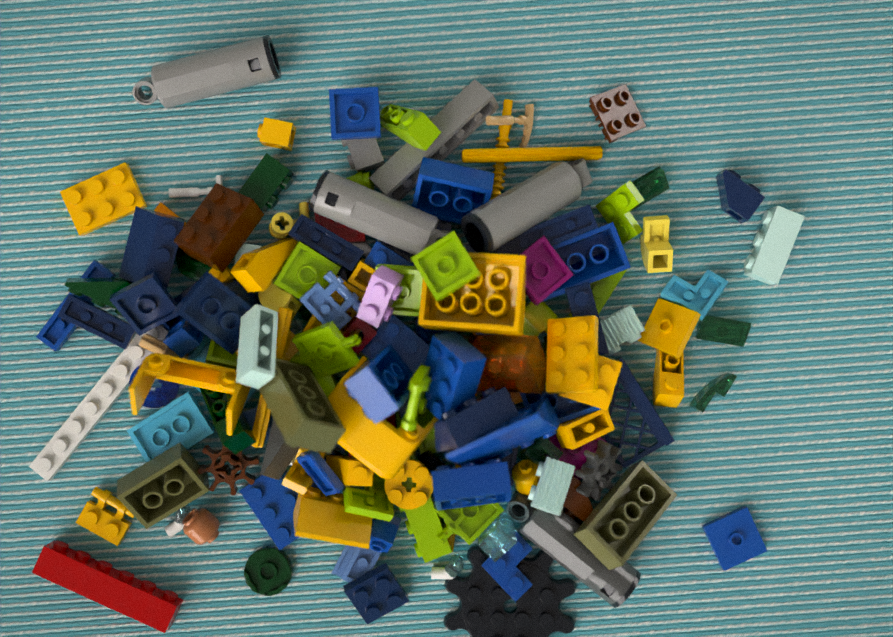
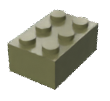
[117,442,209,529]

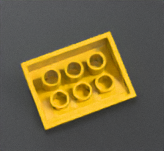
[418,252,526,336]

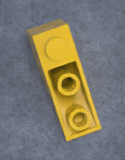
[230,237,297,293]
[653,349,684,408]

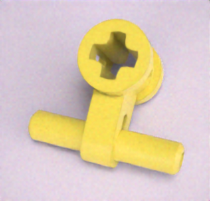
[269,202,309,239]

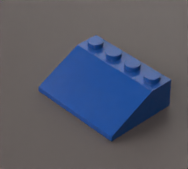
[445,397,560,465]

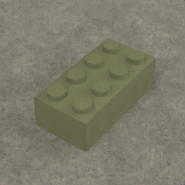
[259,358,346,453]
[574,460,677,570]

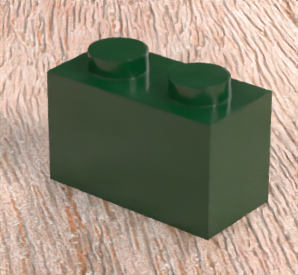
[238,153,294,212]

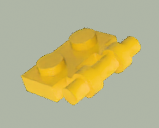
[76,487,135,546]

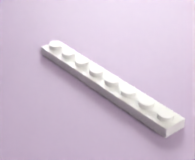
[29,325,169,481]

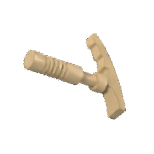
[486,104,534,148]

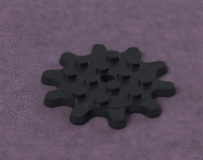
[444,535,576,637]

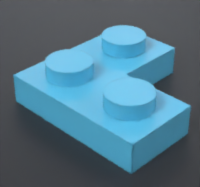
[660,270,729,321]

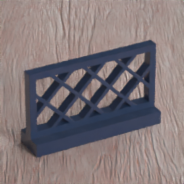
[603,356,674,468]

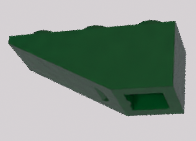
[64,278,132,317]
[200,388,256,455]

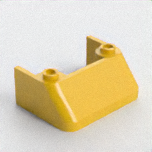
[129,353,251,436]
[328,356,439,479]

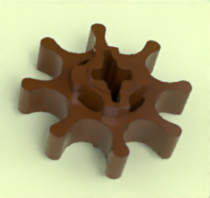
[198,444,260,496]

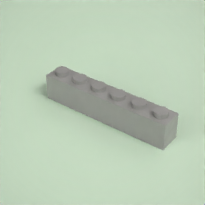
[369,79,500,201]

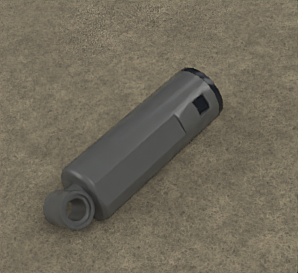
[506,491,641,608]

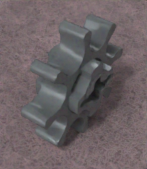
[575,440,623,501]

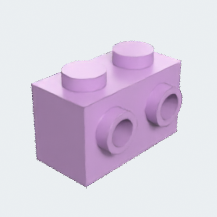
[356,265,404,328]

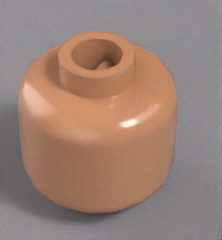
[182,508,220,545]

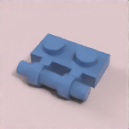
[299,270,361,330]

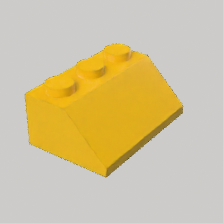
[293,487,372,549]

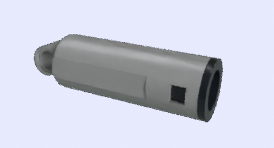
[132,35,281,108]
[461,158,593,253]
[309,170,451,255]

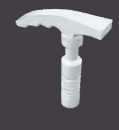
[169,175,223,198]

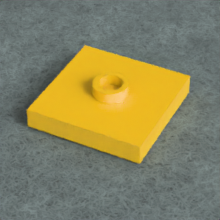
[637,298,701,358]

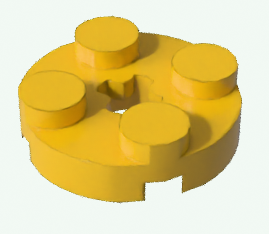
[384,459,433,509]

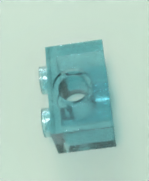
[478,513,517,562]

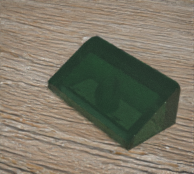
[696,315,751,347]

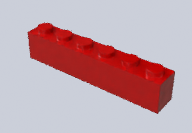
[32,541,183,633]

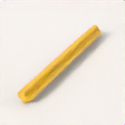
[461,146,603,163]
[251,307,293,448]

